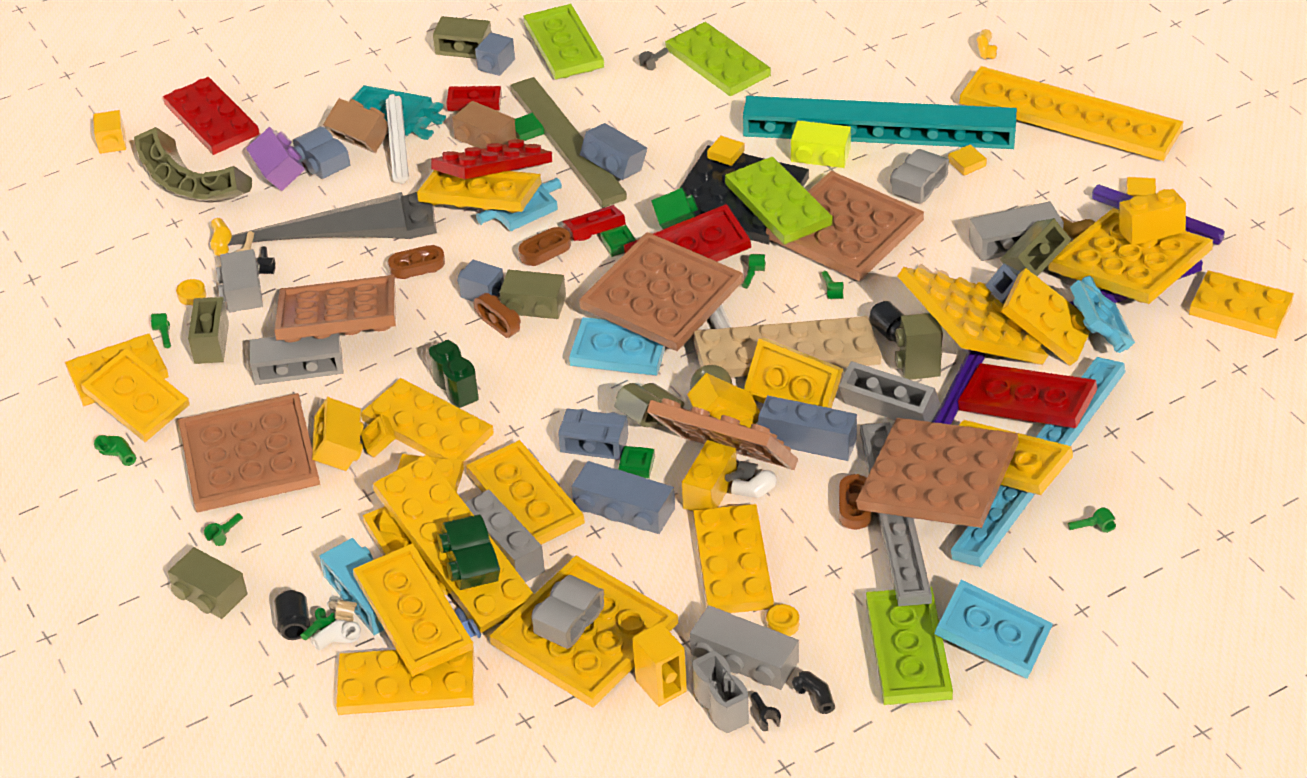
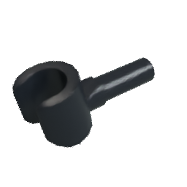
[257,246,276,274]
[750,692,781,731]

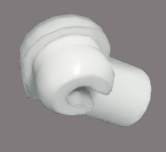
[731,470,777,498]
[310,620,361,651]

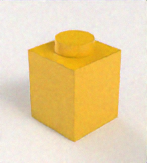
[93,110,126,154]

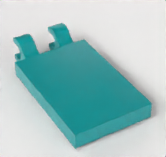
[352,85,446,140]

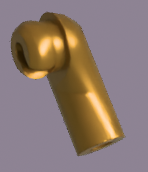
[1061,216,1095,239]

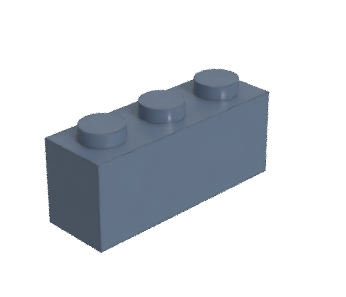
[758,395,857,461]
[571,461,675,534]

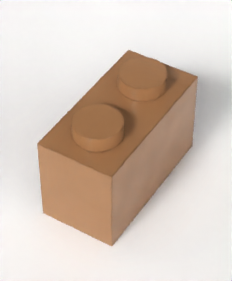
[323,98,388,154]
[452,101,517,149]

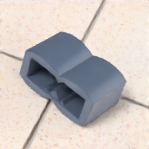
[292,126,351,179]

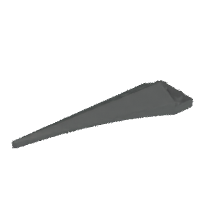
[210,192,437,246]

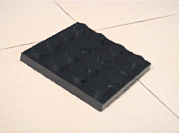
[679,145,809,245]

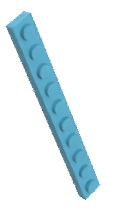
[951,357,1125,567]

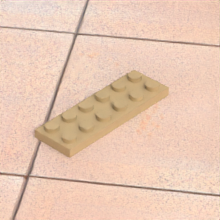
[693,316,882,378]

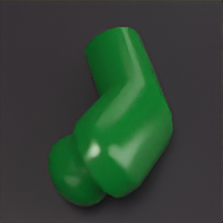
[94,435,137,466]

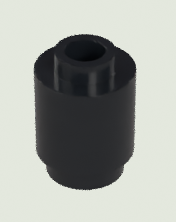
[869,301,904,343]
[274,590,310,640]

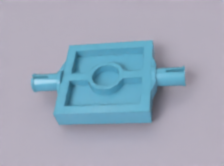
[476,177,562,231]
[1070,276,1135,353]

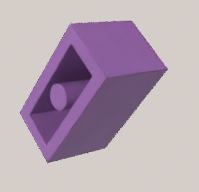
[246,126,305,191]

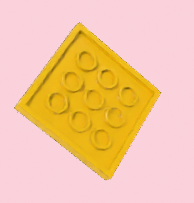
[1048,208,1213,304]
[897,267,1049,365]
[490,555,678,708]

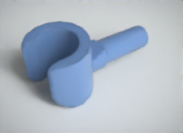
[455,608,482,638]

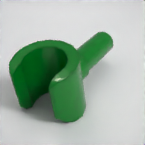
[742,254,766,289]
[821,271,844,299]
[151,313,171,349]
[1068,507,1116,533]
[204,513,243,546]
[301,608,336,641]

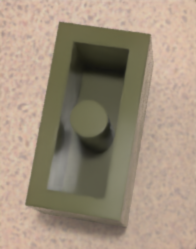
[433,16,492,59]
[1000,218,1072,276]
[500,269,566,319]
[188,297,229,364]
[895,313,943,380]
[168,547,248,619]

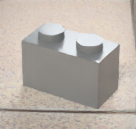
[216,249,263,313]

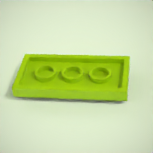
[523,4,604,80]
[665,21,771,97]
[725,156,832,245]
[866,587,953,705]

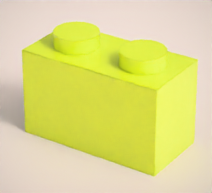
[791,120,851,168]

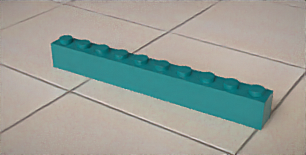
[743,96,1017,150]

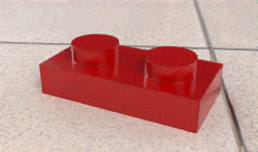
[446,86,502,111]
[562,205,626,241]

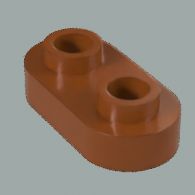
[519,227,571,266]
[388,245,445,279]
[474,293,521,338]
[839,474,871,530]

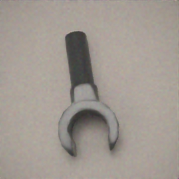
[639,48,669,70]
[725,461,758,482]

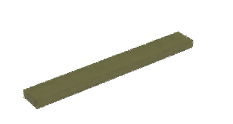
[510,77,627,208]

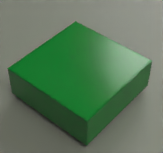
[514,113,544,141]
[600,225,636,257]
[618,446,655,478]

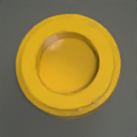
[176,279,207,305]
[766,604,800,636]

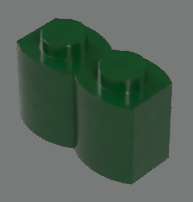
[429,339,479,408]
[437,514,500,590]

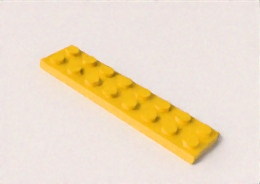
[959,66,1184,161]

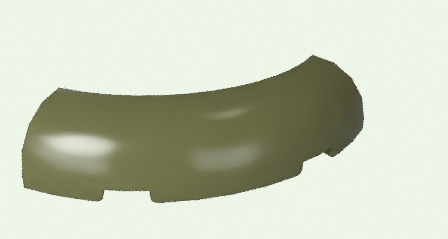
[134,127,252,201]

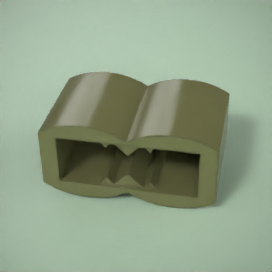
[614,383,685,427]

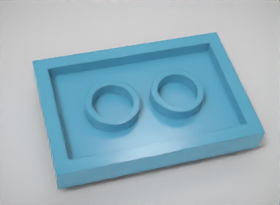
[569,317,666,376]
[934,579,1053,679]

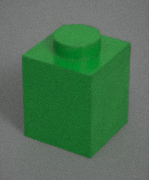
[651,188,698,229]

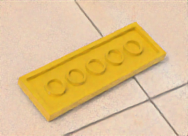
[373,454,534,633]

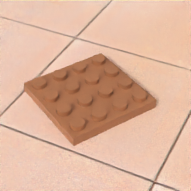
[766,171,924,281]
[579,232,743,351]
[275,275,396,342]
[178,393,320,513]
[647,398,798,471]
[856,418,1019,528]

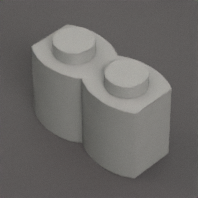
[890,149,949,203]
[531,575,604,649]
[692,651,749,733]

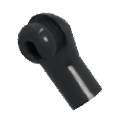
[792,671,835,714]

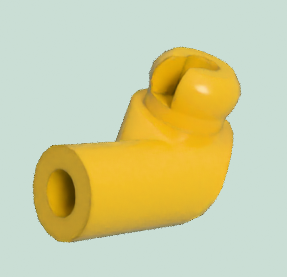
[976,29,998,60]
[210,218,232,256]

